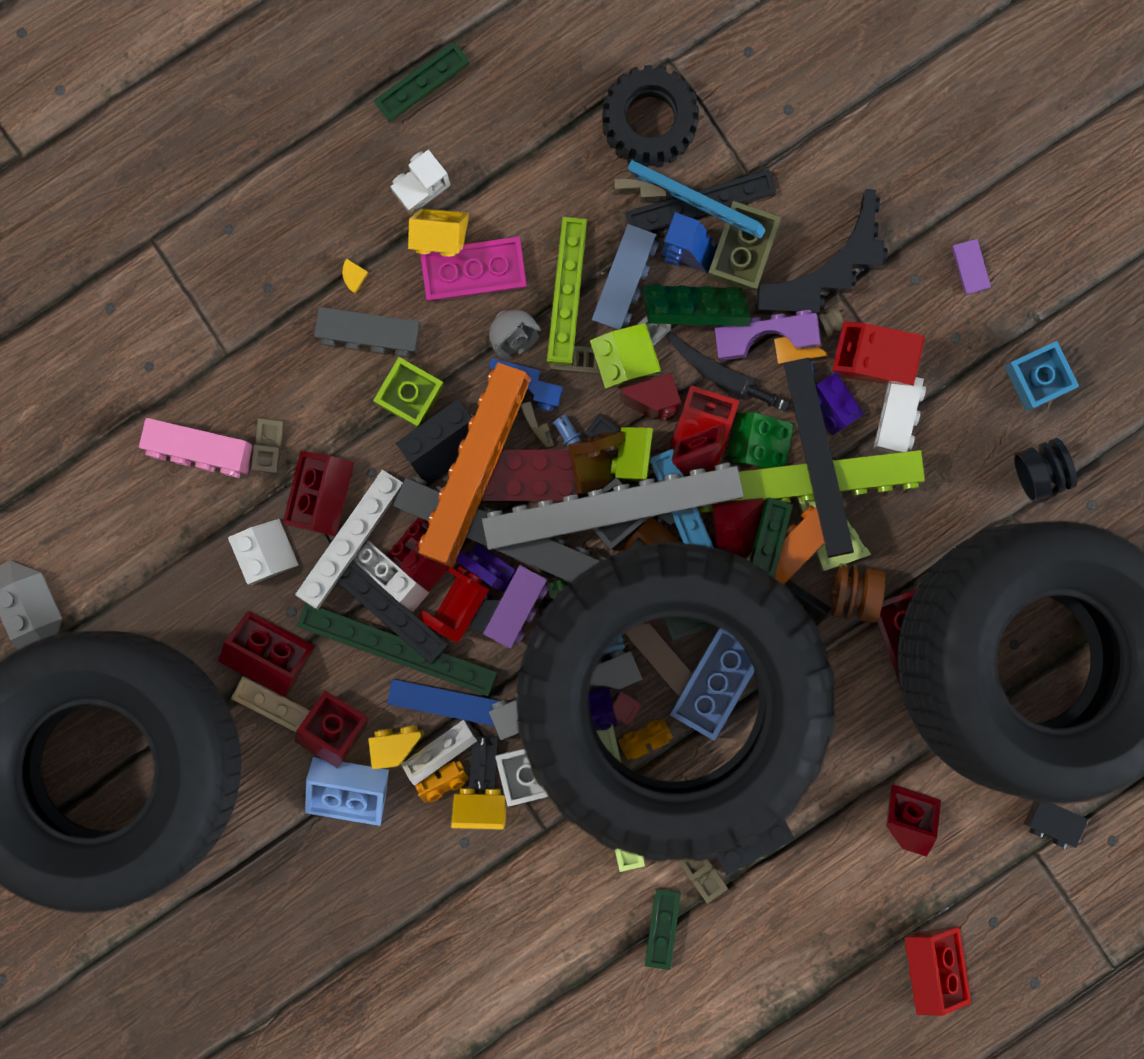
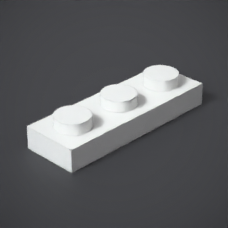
[401,720,477,786]

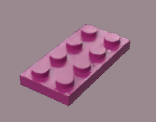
[420,237,527,302]

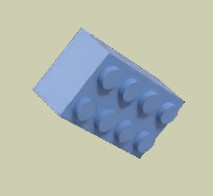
[669,627,755,741]

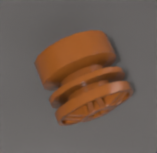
[830,563,885,623]

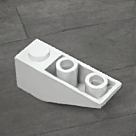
[353,541,429,612]

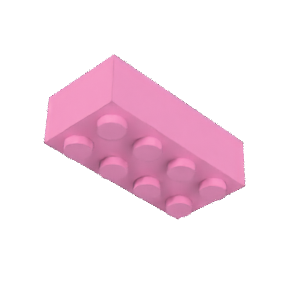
[138,418,254,478]

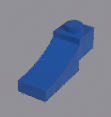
[489,358,563,412]

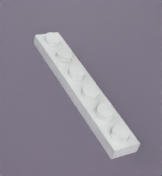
[295,470,403,610]

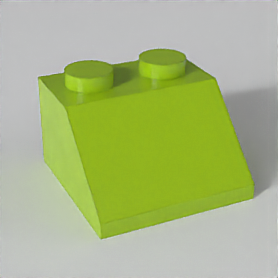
[590,323,661,389]
[611,427,653,483]

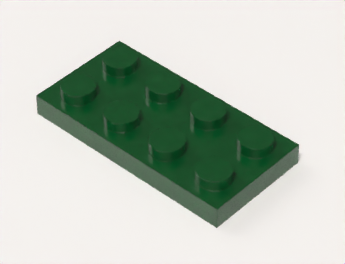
[642,284,751,326]

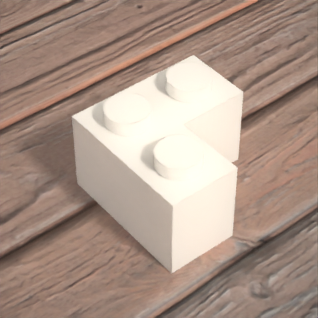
[390,149,450,215]

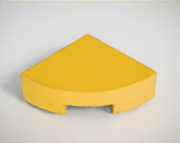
[343,259,368,294]

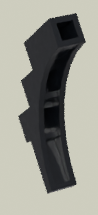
[756,189,888,316]

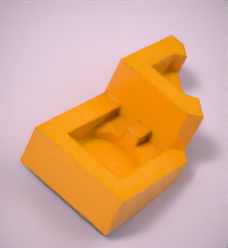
[774,337,828,364]

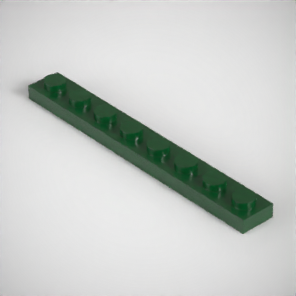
[296,603,497,696]

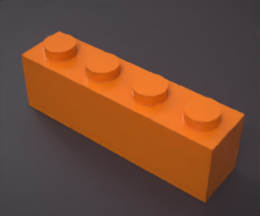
[775,505,824,585]

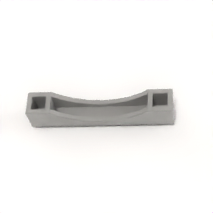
[489,649,643,740]

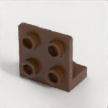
[568,431,625,494]

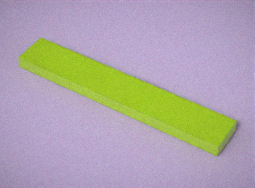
[547,217,587,366]

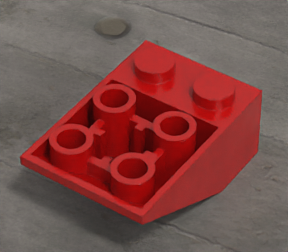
[832,321,925,386]
[669,385,739,472]

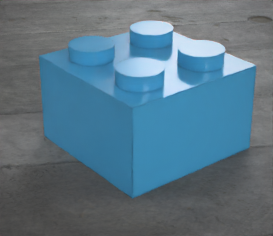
[1004,341,1079,412]

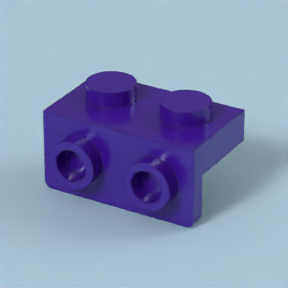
[816,373,865,436]

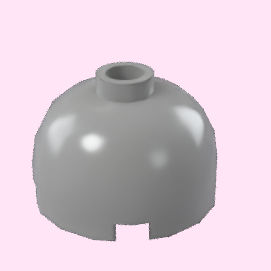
[489,309,541,359]

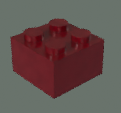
[295,691,368,768]

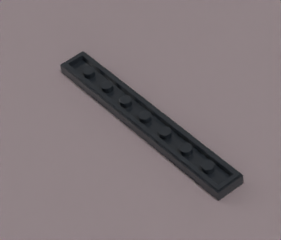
[784,358,854,558]

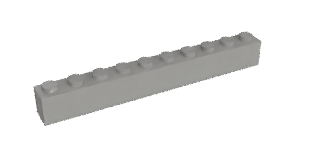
[482,463,744,550]

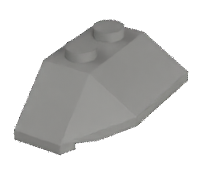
[0,561,63,649]

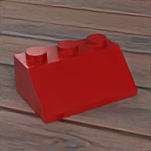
[905,926,971,1016]

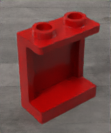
[418,566,489,643]

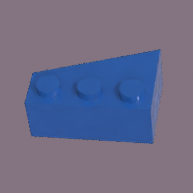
[661,212,718,273]

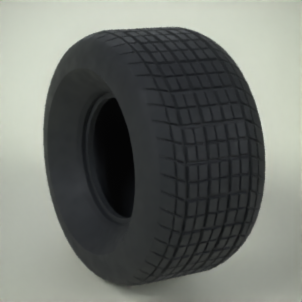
[898,521,1144,804]
[0,631,241,913]

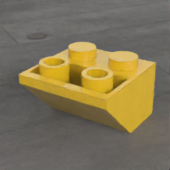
[368,725,425,769]

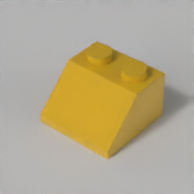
[408,208,469,256]
[451,788,506,829]

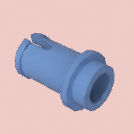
[553,414,581,446]

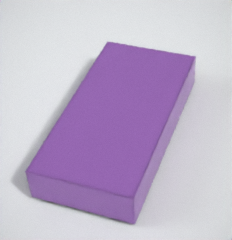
[951,239,991,295]

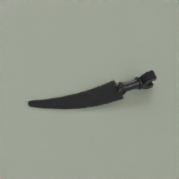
[667,332,791,412]

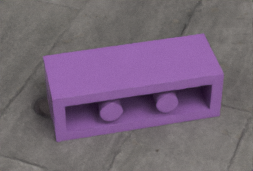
[483,565,549,649]

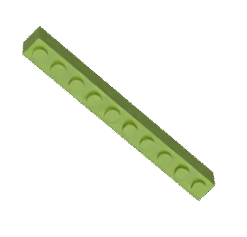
[697,450,925,513]

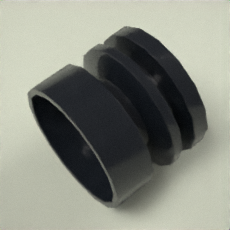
[1014,438,1078,503]

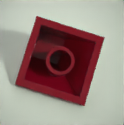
[672,424,725,477]
[886,784,941,857]

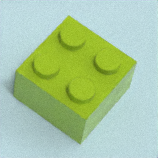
[373,357,445,428]

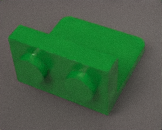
[727,413,793,469]

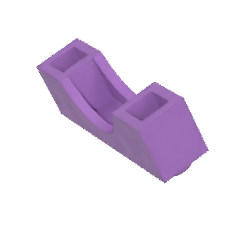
[715,310,822,361]

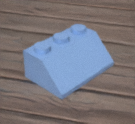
[305,757,389,826]

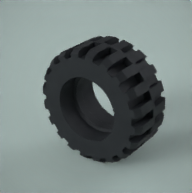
[602,65,699,168]

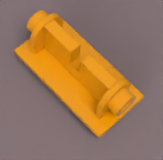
[618,718,673,760]
[415,761,470,803]

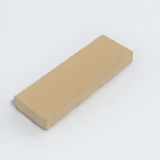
[231,676,311,732]

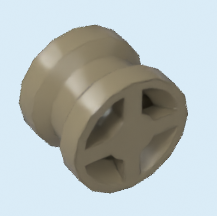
[818,307,844,338]

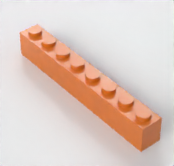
[419,362,531,568]

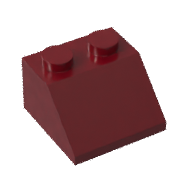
[712,498,764,558]

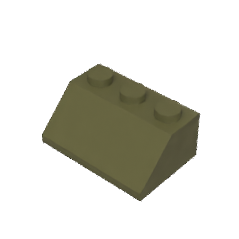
[707,201,781,290]

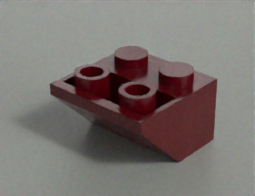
[386,517,449,591]

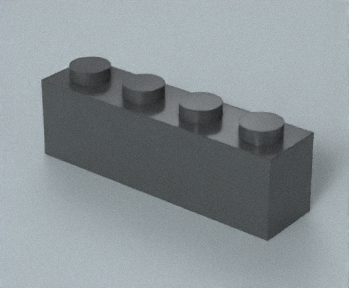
[314,307,421,358]

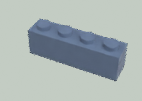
[592,224,659,330]

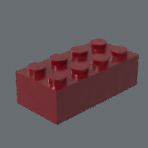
[480,450,578,503]

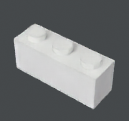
[873,377,926,453]

